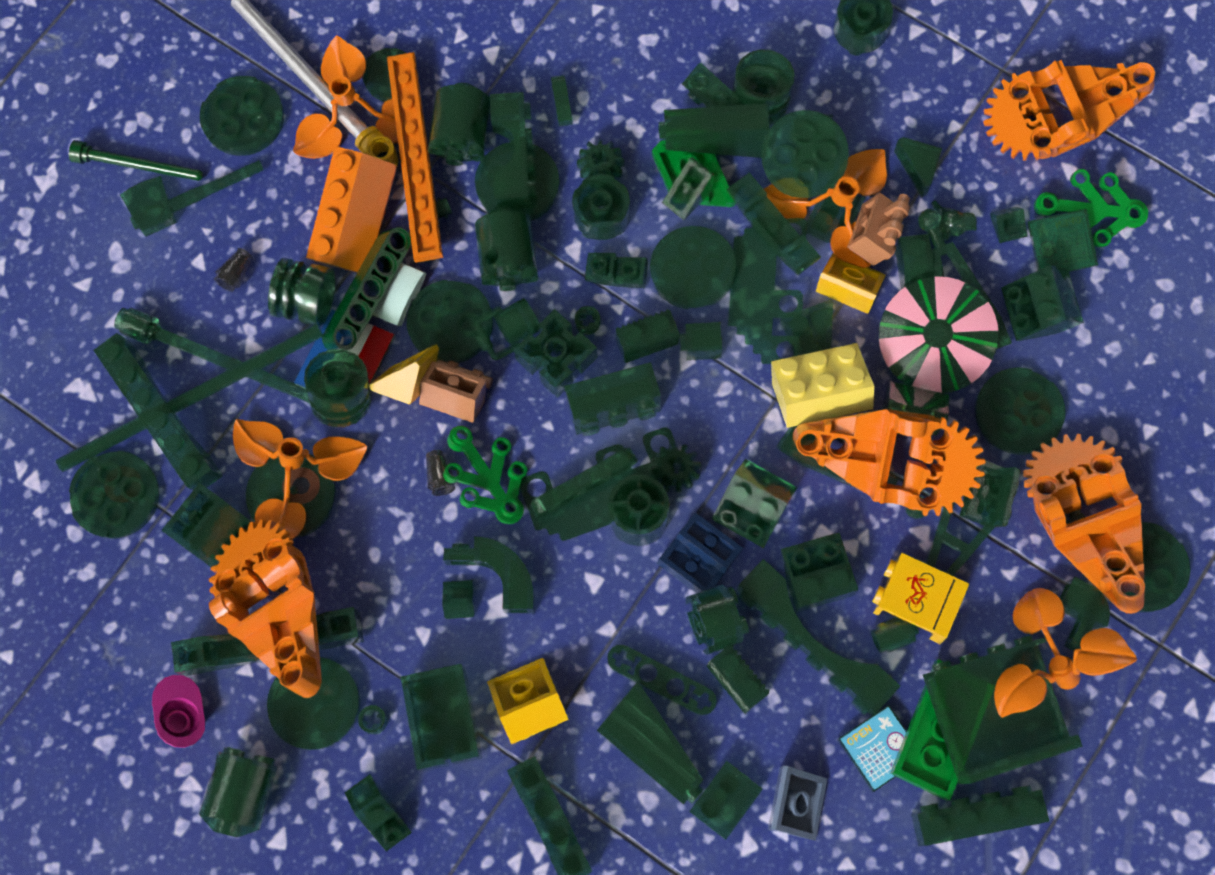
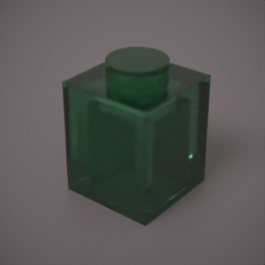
[679,322,722,361]

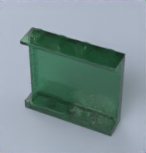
[923,635,1083,784]

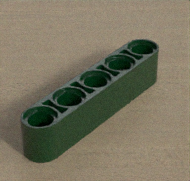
[322,227,411,352]

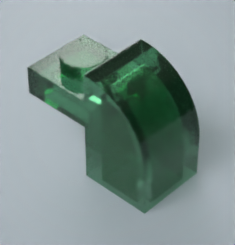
[1059,577,1110,651]

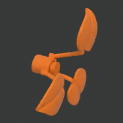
[293,35,398,159]
[760,149,887,268]
[233,419,367,540]
[994,588,1137,718]

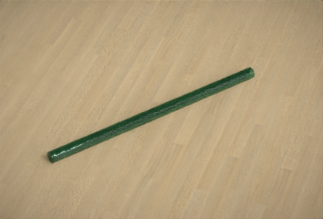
[56,324,324,472]

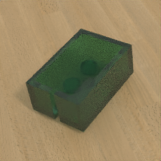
[564,362,661,436]
[400,664,482,772]

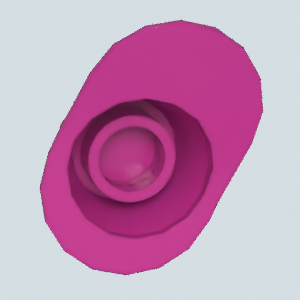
[152,675,205,748]

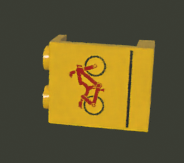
[872,553,969,644]

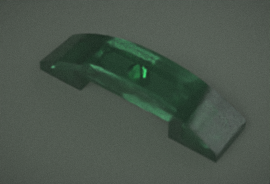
[727,172,821,275]

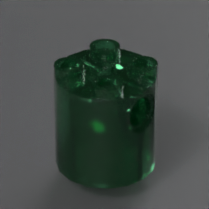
[428,82,491,166]
[475,207,539,292]
[608,474,670,546]
[199,747,278,838]

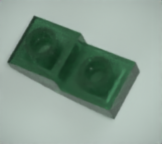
[585,253,648,288]

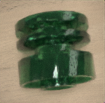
[304,349,371,427]

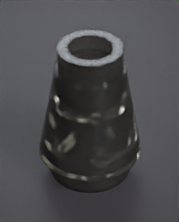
[214,248,253,292]
[426,450,455,496]

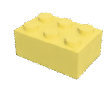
[771,343,874,428]

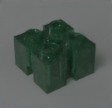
[513,309,598,398]

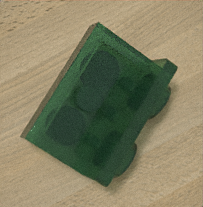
[682,63,740,124]
[960,460,1020,528]

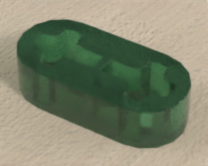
[551,75,573,127]

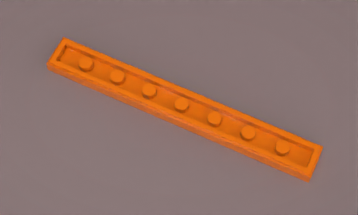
[387,52,444,263]

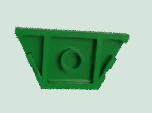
[652,109,736,207]

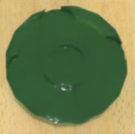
[362,48,406,101]

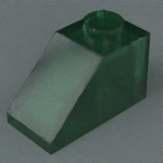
[895,234,933,302]

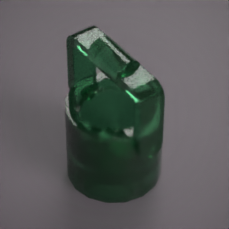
[473,298,542,360]

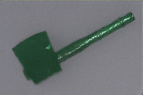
[120,160,264,237]

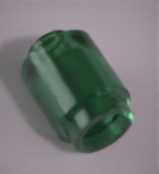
[871,617,919,653]

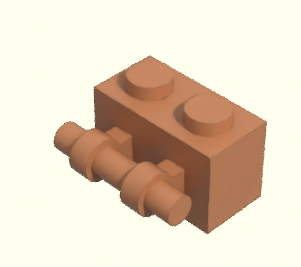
[847,193,910,266]
[419,360,493,423]

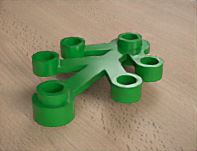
[1034,169,1148,248]
[443,426,527,524]

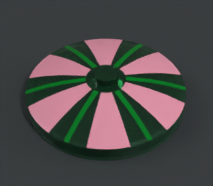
[879,277,998,394]

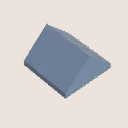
[767,765,827,841]

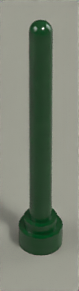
[69,140,204,181]

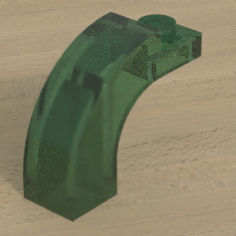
[443,536,535,614]

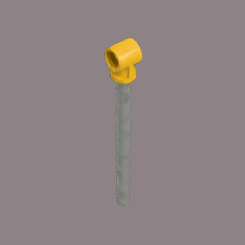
[231,0,399,165]

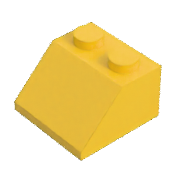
[487,658,569,744]

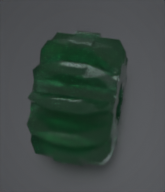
[577,138,625,189]
[651,442,702,493]

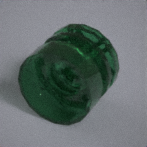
[731,49,794,126]
[268,258,336,327]

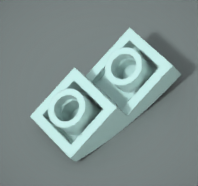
[373,263,426,326]

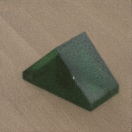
[894,137,942,198]
[662,157,714,220]

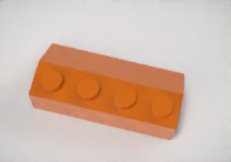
[306,146,397,273]

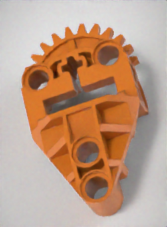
[983,60,1155,161]
[793,409,986,516]
[1023,434,1145,614]
[209,519,322,698]

